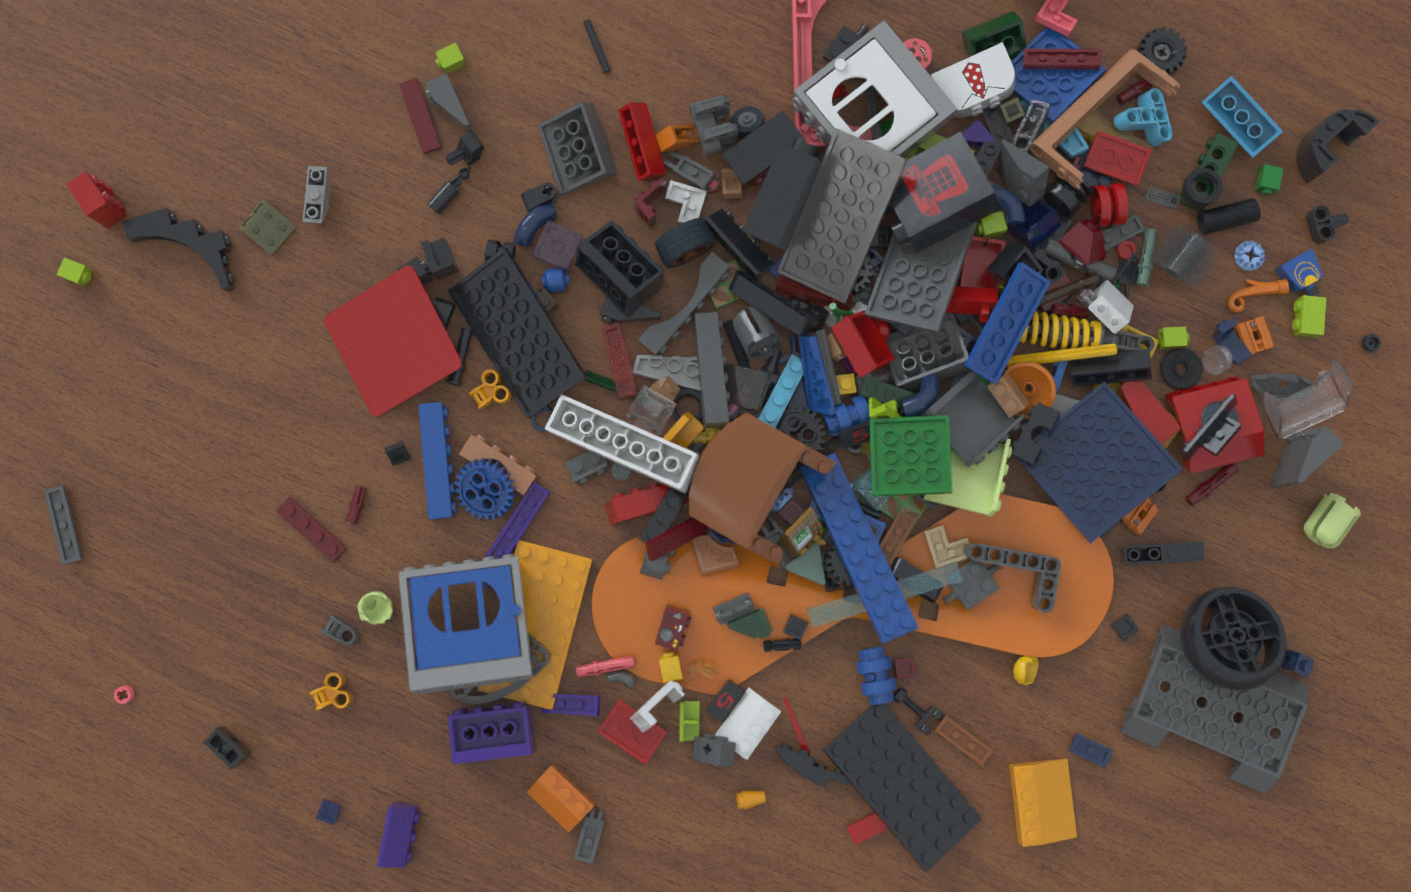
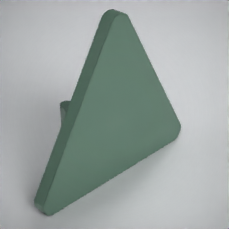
[785,543,826,585]

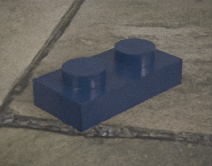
[1068,733,1113,768]

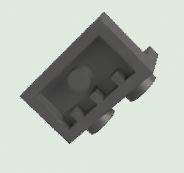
[565,451,610,485]

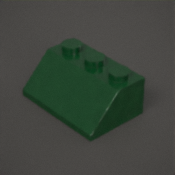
[961,11,1027,60]

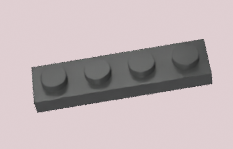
[44,485,84,565]

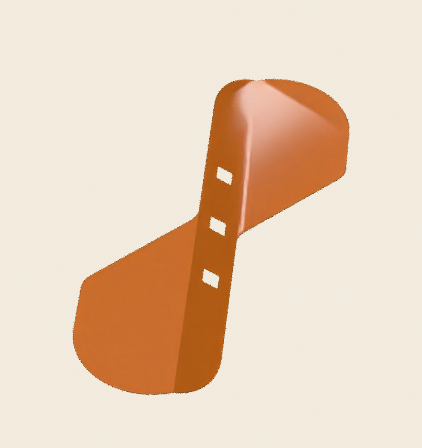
[592,494,1114,695]

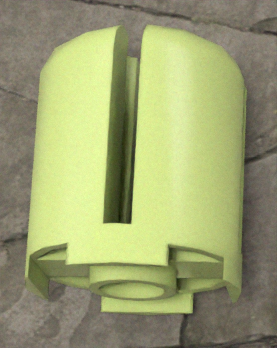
[1304,493,1361,549]

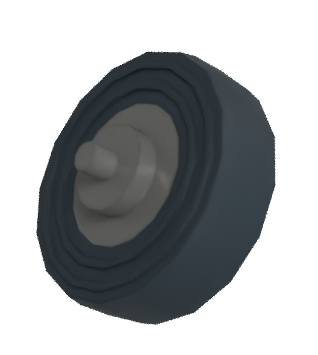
[731,106,765,138]

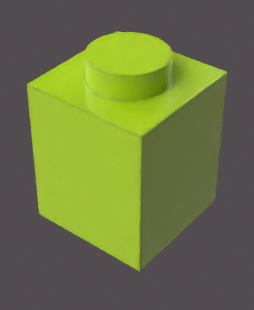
[435,43,466,74]
[57,258,92,287]
[1158,327,1190,349]

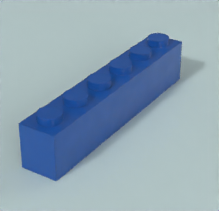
[418,402,457,520]

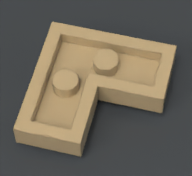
[924,525,973,568]

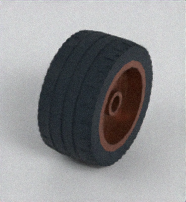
[654,217,716,269]

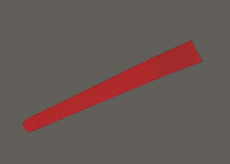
[783,697,811,753]

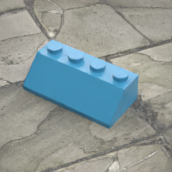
[1201,75,1283,158]

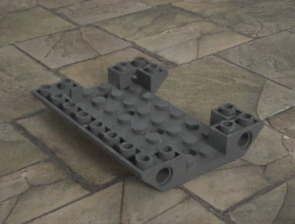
[1120,624,1308,794]

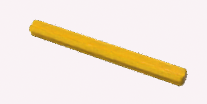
[1005,343,1117,368]

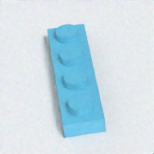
[758,355,803,428]

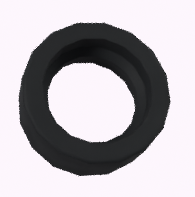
[1182,168,1222,207]
[670,389,703,422]

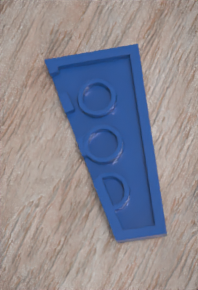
[799,334,836,415]

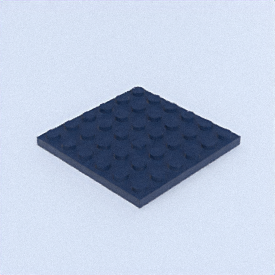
[1016,382,1183,544]

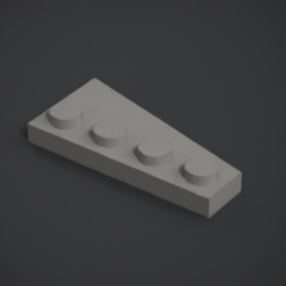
[632,355,700,393]

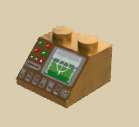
[777,507,823,558]

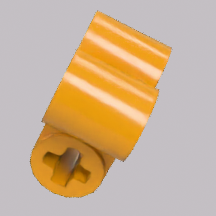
[469,370,512,410]
[309,672,353,711]

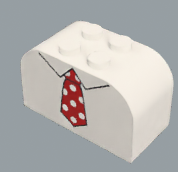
[931,42,1015,118]

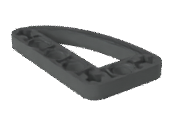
[451,622,551,704]

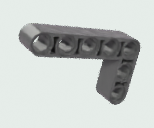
[964,542,1061,613]

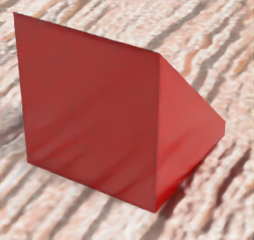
[832,84,848,99]

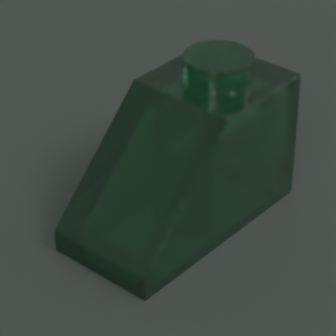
[727,607,773,639]

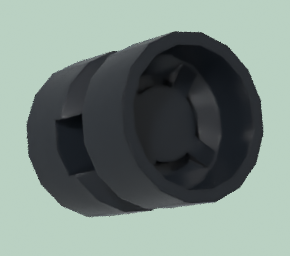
[485,239,516,262]

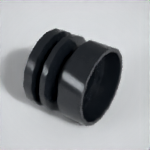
[1042,176,1094,218]

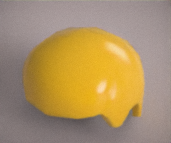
[1013,656,1039,686]

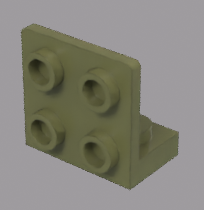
[238,199,295,254]

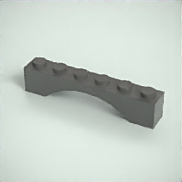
[638,252,731,355]

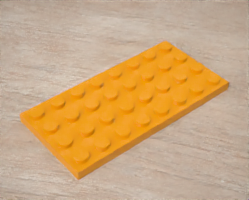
[477,540,593,709]

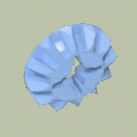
[1234,240,1266,271]
[770,488,794,513]

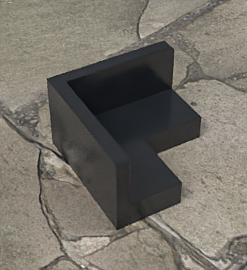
[421,238,459,281]

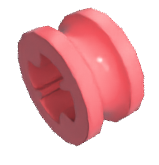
[114,685,135,704]

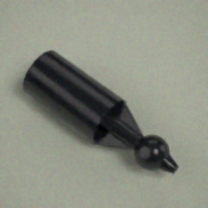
[427,166,471,215]

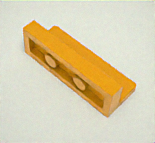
[663,411,704,449]

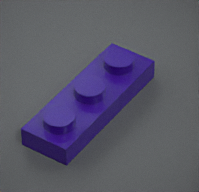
[541,694,601,716]

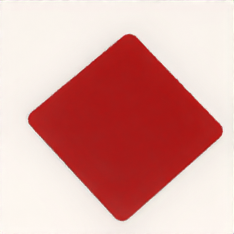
[324,266,462,417]

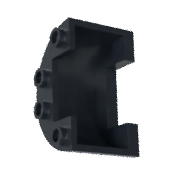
[1297,109,1380,183]

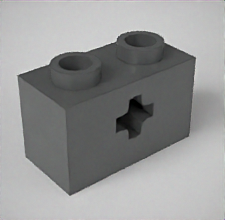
[692,733,736,766]

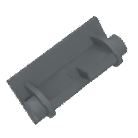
[712,592,756,625]

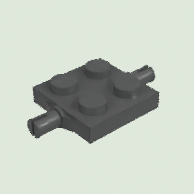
[943,560,1002,610]

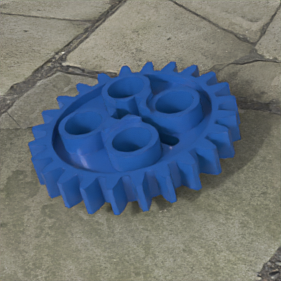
[454,458,516,520]

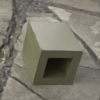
[1000,96,1025,123]

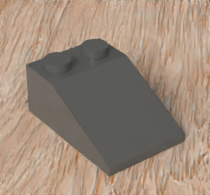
[425,73,473,133]
[997,140,1050,207]

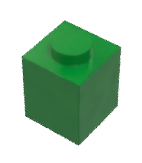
[1254,164,1284,196]

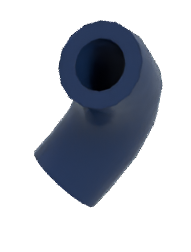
[992,186,1026,225]
[514,204,557,247]
[902,374,940,417]

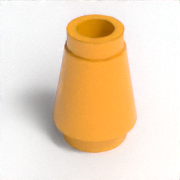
[736,791,766,810]

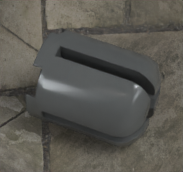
[733,306,783,361]

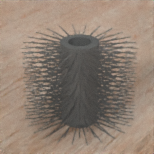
[1149,222,1221,290]

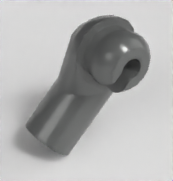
[607,670,636,688]

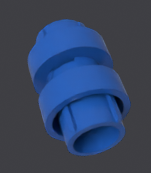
[823,395,871,436]
[856,646,897,705]

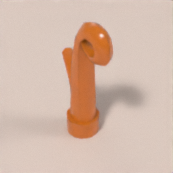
[1227,279,1289,313]

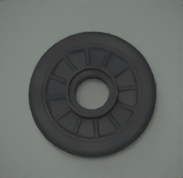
[1161,348,1203,390]

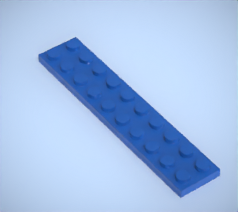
[799,453,919,644]

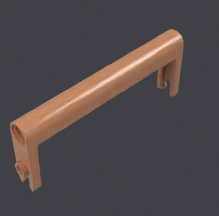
[1030,49,1181,189]

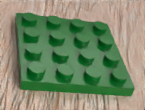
[870,415,952,497]

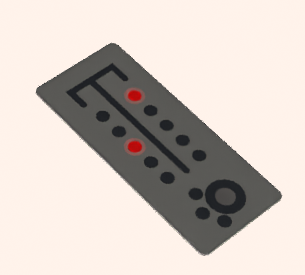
[1145,187,1180,209]

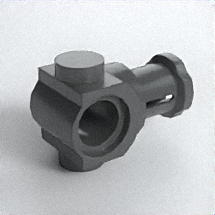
[854,368,894,395]

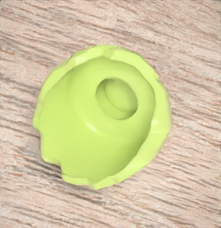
[358,591,394,625]

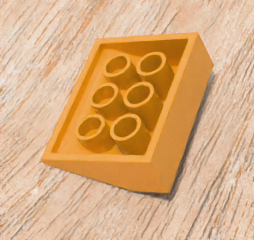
[1009,758,1077,847]

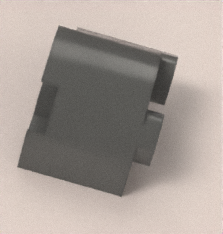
[640,548,676,580]

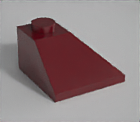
[1058,219,1106,266]

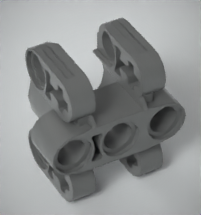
[689,95,739,156]

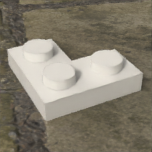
[665,180,707,224]

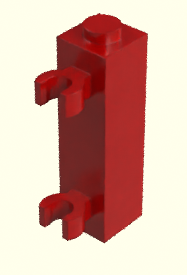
[946,286,998,323]

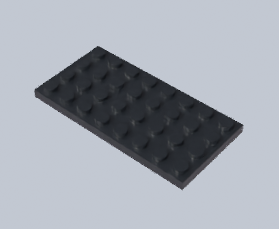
[448,248,587,419]
[822,703,982,872]

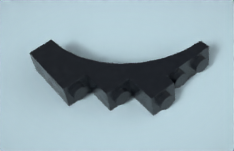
[122,208,235,292]

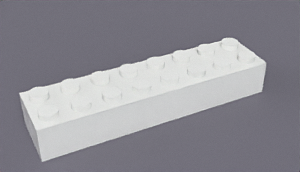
[545,395,700,494]

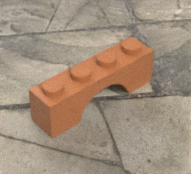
[459,435,538,496]

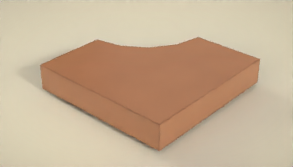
[691,534,739,576]

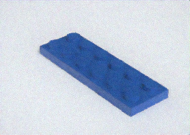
[964,262,1051,384]

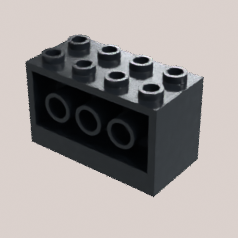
[575,220,664,316]

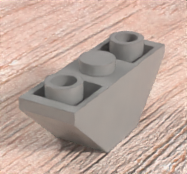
[302,166,331,224]

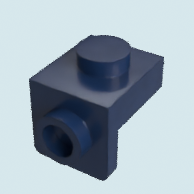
[1281,650,1314,678]

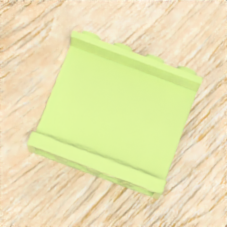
[924,439,1012,517]

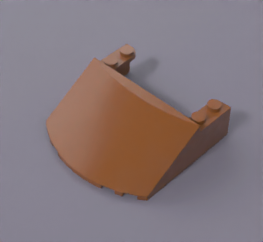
[688,412,836,565]

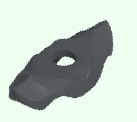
[1250,372,1313,401]

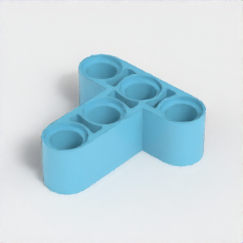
[1114,88,1172,147]

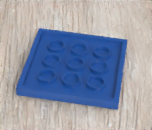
[1011,27,1106,123]

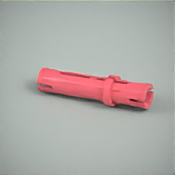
[576,655,636,678]

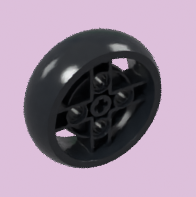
[1180,587,1287,691]

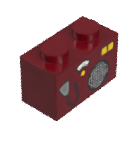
[655,604,691,651]

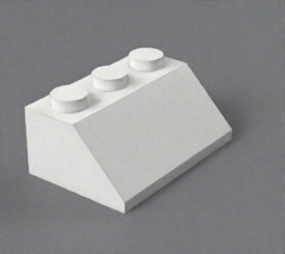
[715,687,781,760]

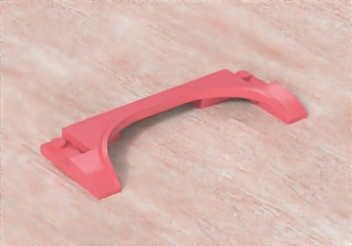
[791,0,872,148]

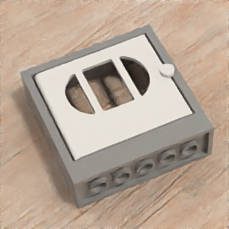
[792,21,957,157]

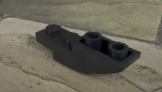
[1123,542,1205,565]
[774,744,849,787]

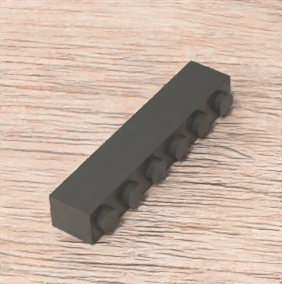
[693,312,732,429]

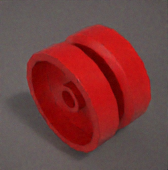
[1090,183,1129,228]

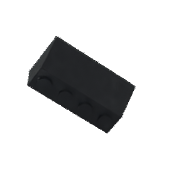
[705,209,773,280]

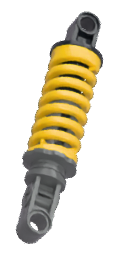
[981,311,1155,352]

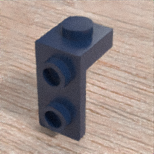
[1212,318,1252,365]

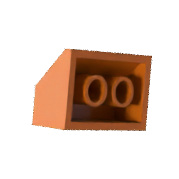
[527,763,595,833]

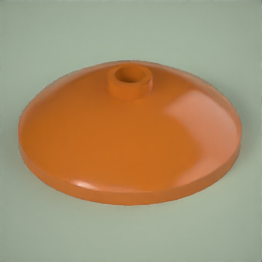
[1003,362,1056,419]

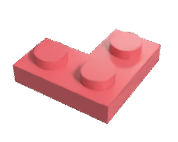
[1035,0,1078,37]

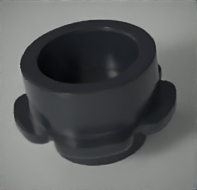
[1361,334,1381,353]

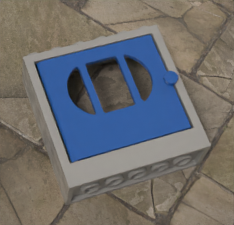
[399,554,534,695]

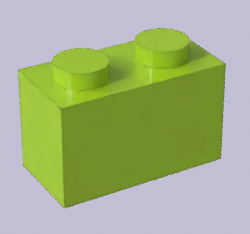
[974,211,1008,242]
[1292,295,1326,338]

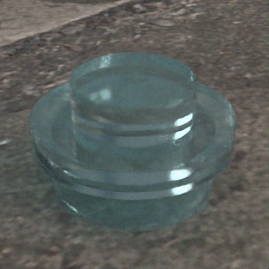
[611,463,631,480]

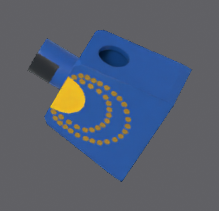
[1274,249,1323,296]

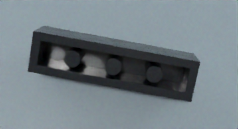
[1070,349,1152,387]

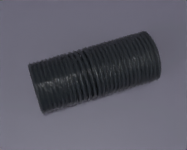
[1197,198,1261,235]

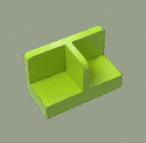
[869,397,902,419]
[680,701,700,742]

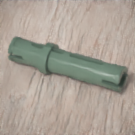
[1137,229,1158,287]

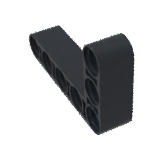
[729,270,830,335]

